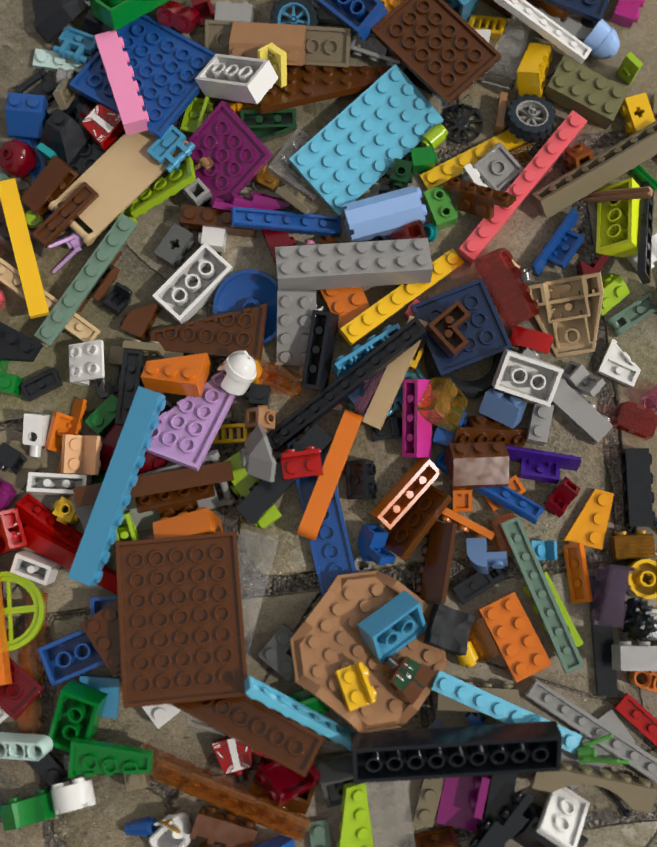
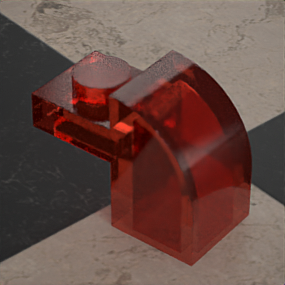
[389,219,428,240]

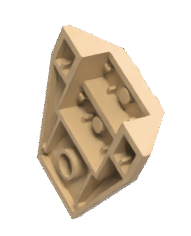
[525,272,604,357]

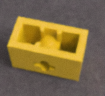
[619,92,655,136]

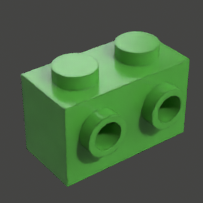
[422,185,459,231]

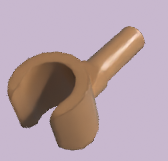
[194,157,214,171]

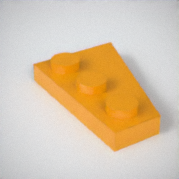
[562,489,614,550]

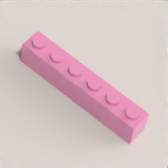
[94,30,150,136]

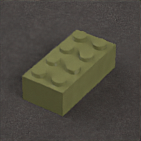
[542,56,629,130]

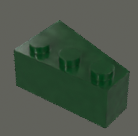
[240,108,297,143]

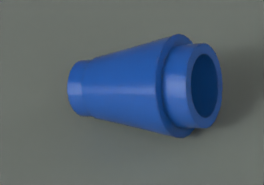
[125,816,157,837]

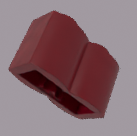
[157,1,200,33]

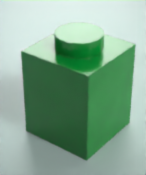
[409,146,438,173]

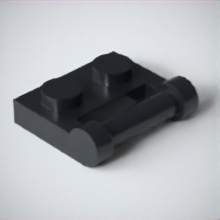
[13,67,57,104]

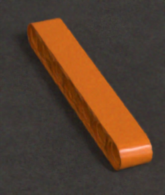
[297,410,363,541]

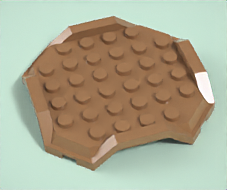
[289,570,447,733]

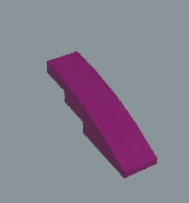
[209,191,290,211]

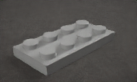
[277,289,316,366]

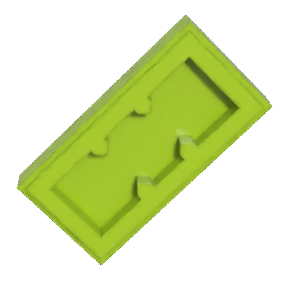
[616,52,643,86]

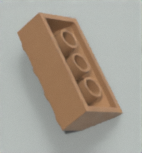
[229,21,306,66]

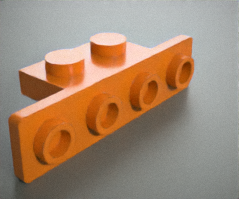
[44,398,87,473]

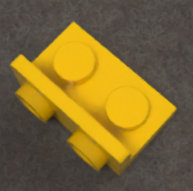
[334,661,376,712]

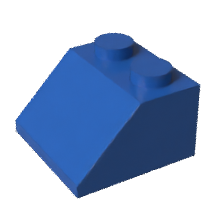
[5,92,50,140]

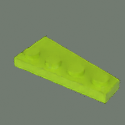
[130,156,196,218]
[337,782,374,847]

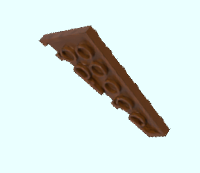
[150,303,268,361]

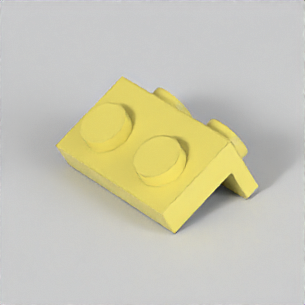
[257,43,287,88]

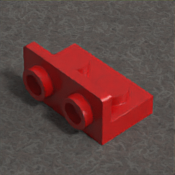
[280,446,323,481]

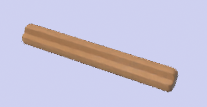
[583,186,653,203]

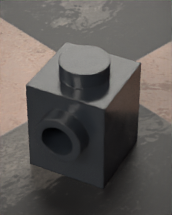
[246,384,271,408]
[0,442,28,475]

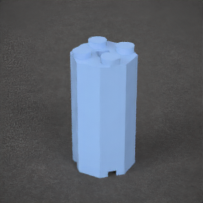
[341,185,427,242]

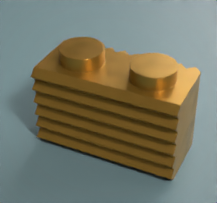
[610,530,656,560]

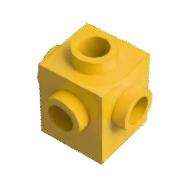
[52,495,80,525]

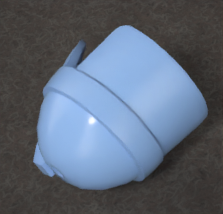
[583,19,620,59]

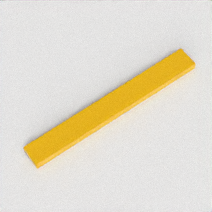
[0,178,50,319]

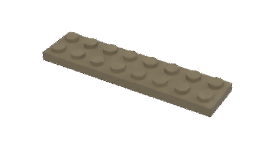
[205,19,351,67]

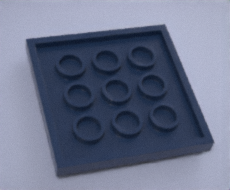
[410,278,512,377]

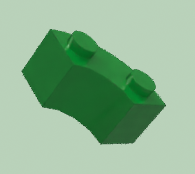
[0,788,61,831]

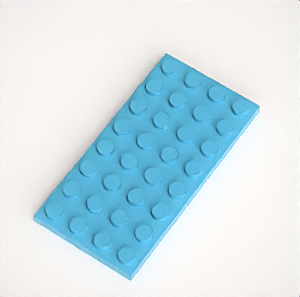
[288,64,444,216]

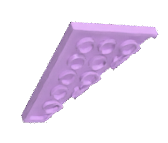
[146,370,236,471]

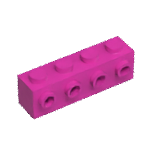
[402,379,433,457]

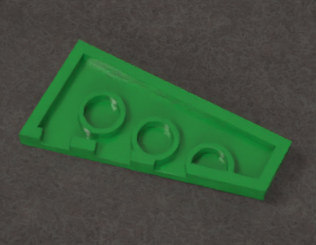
[68,738,154,778]

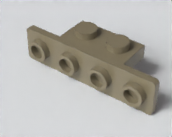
[108,339,184,368]

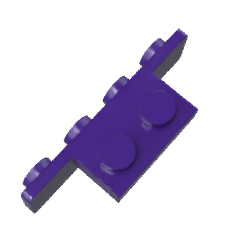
[506,445,582,484]

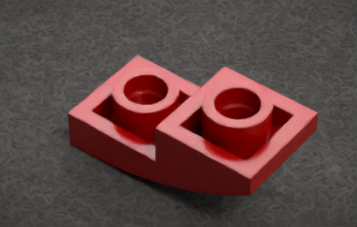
[510,326,554,354]

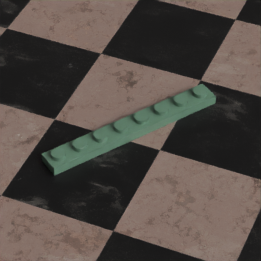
[34,213,138,347]
[500,516,585,674]

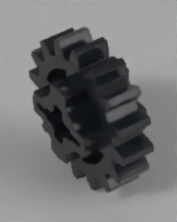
[618,597,657,641]

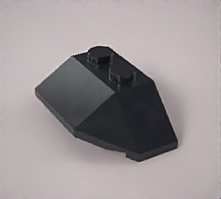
[512,801,588,847]

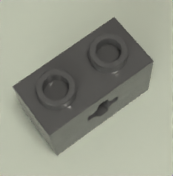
[153,222,195,270]

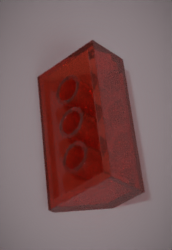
[473,248,540,329]

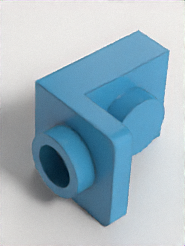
[530,540,557,561]

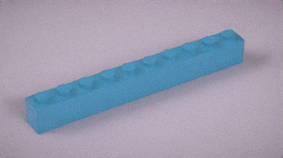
[67,386,166,586]

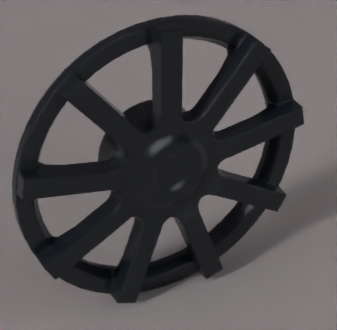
[442,103,483,144]

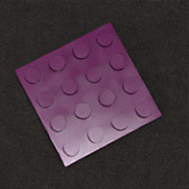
[181,101,274,201]

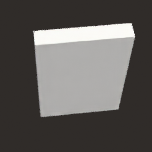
[536,787,590,847]

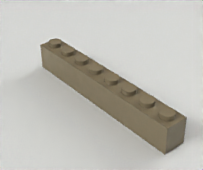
[532,120,657,219]

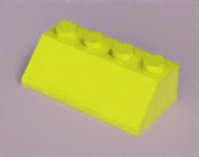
[596,178,640,258]

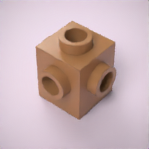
[245,405,276,433]

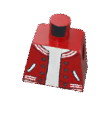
[80,104,124,151]
[212,737,253,783]

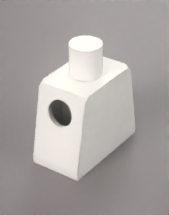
[22,413,52,457]

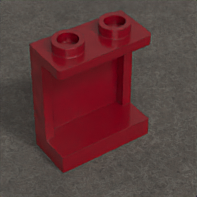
[255,761,321,808]

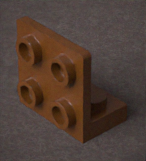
[414,826,459,847]

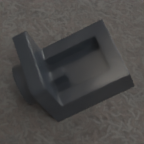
[102,282,132,316]

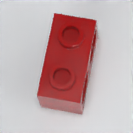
[0,508,28,555]

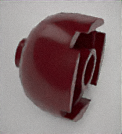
[0,139,37,178]

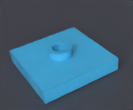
[79,674,121,719]

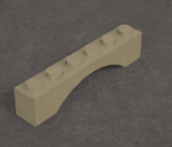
[528,761,657,813]

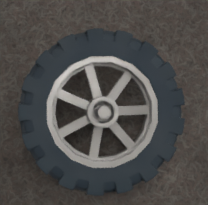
[505,94,557,142]

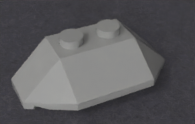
[240,424,276,482]

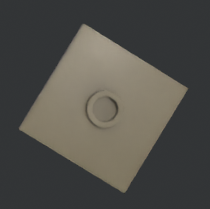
[275,186,319,214]
[0,441,43,495]

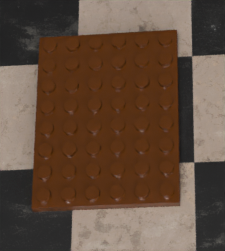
[115,531,248,708]

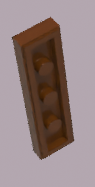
[32,181,99,248]

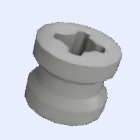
[56,68,76,85]

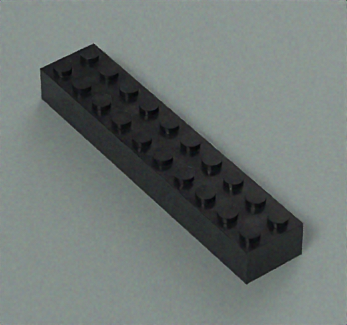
[351,721,562,784]

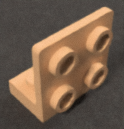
[60,434,102,475]

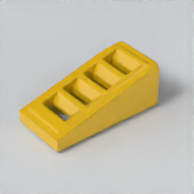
[469,14,507,41]
[212,423,252,444]

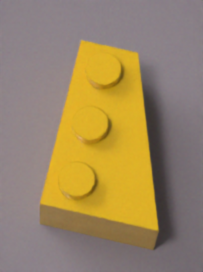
[516,42,553,98]

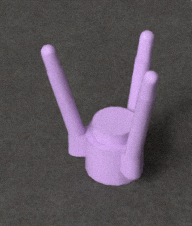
[48,232,84,274]

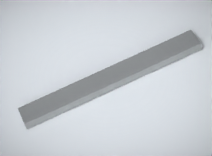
[525,678,657,783]

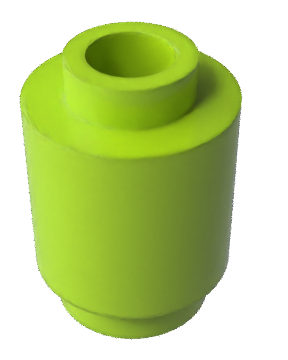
[421,123,448,150]

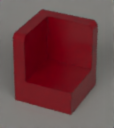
[191,0,215,28]

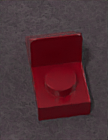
[576,254,609,275]

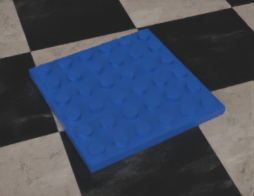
[69,14,216,139]

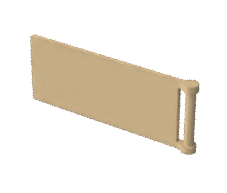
[48,131,189,246]

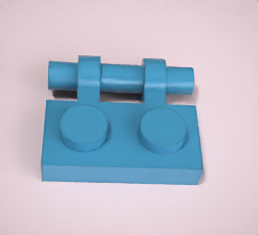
[53,26,97,64]
[146,124,196,173]

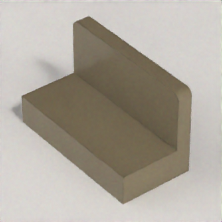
[46,77,77,114]

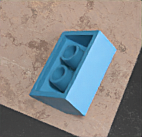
[358,590,427,664]

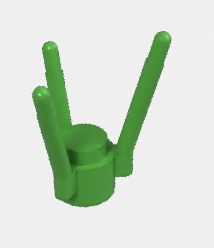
[578,734,630,765]

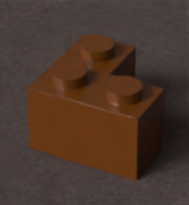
[426,300,471,360]

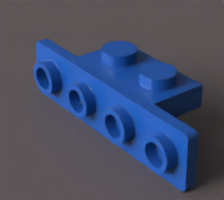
[532,208,585,276]

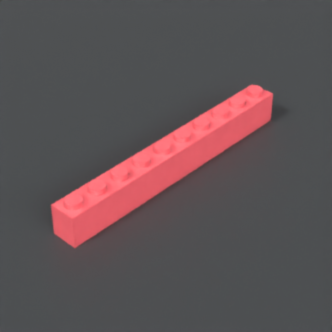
[457,110,587,266]

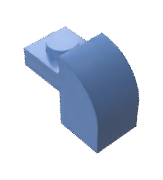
[466,537,508,574]

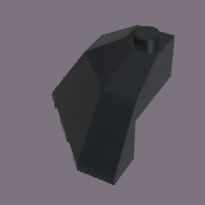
[32,0,91,43]

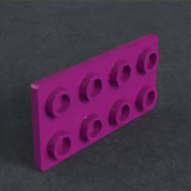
[436,775,490,831]

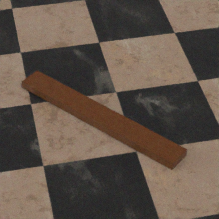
[73,461,234,507]

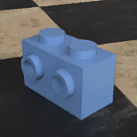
[479,388,527,429]

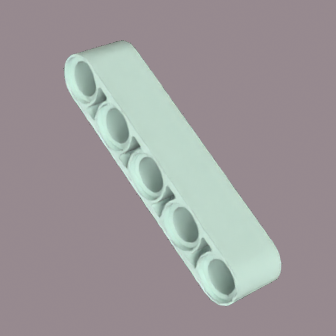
[0,732,53,761]

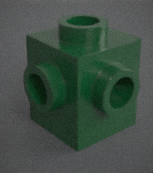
[387,158,414,190]

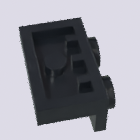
[345,459,377,500]

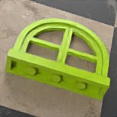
[0,571,45,651]

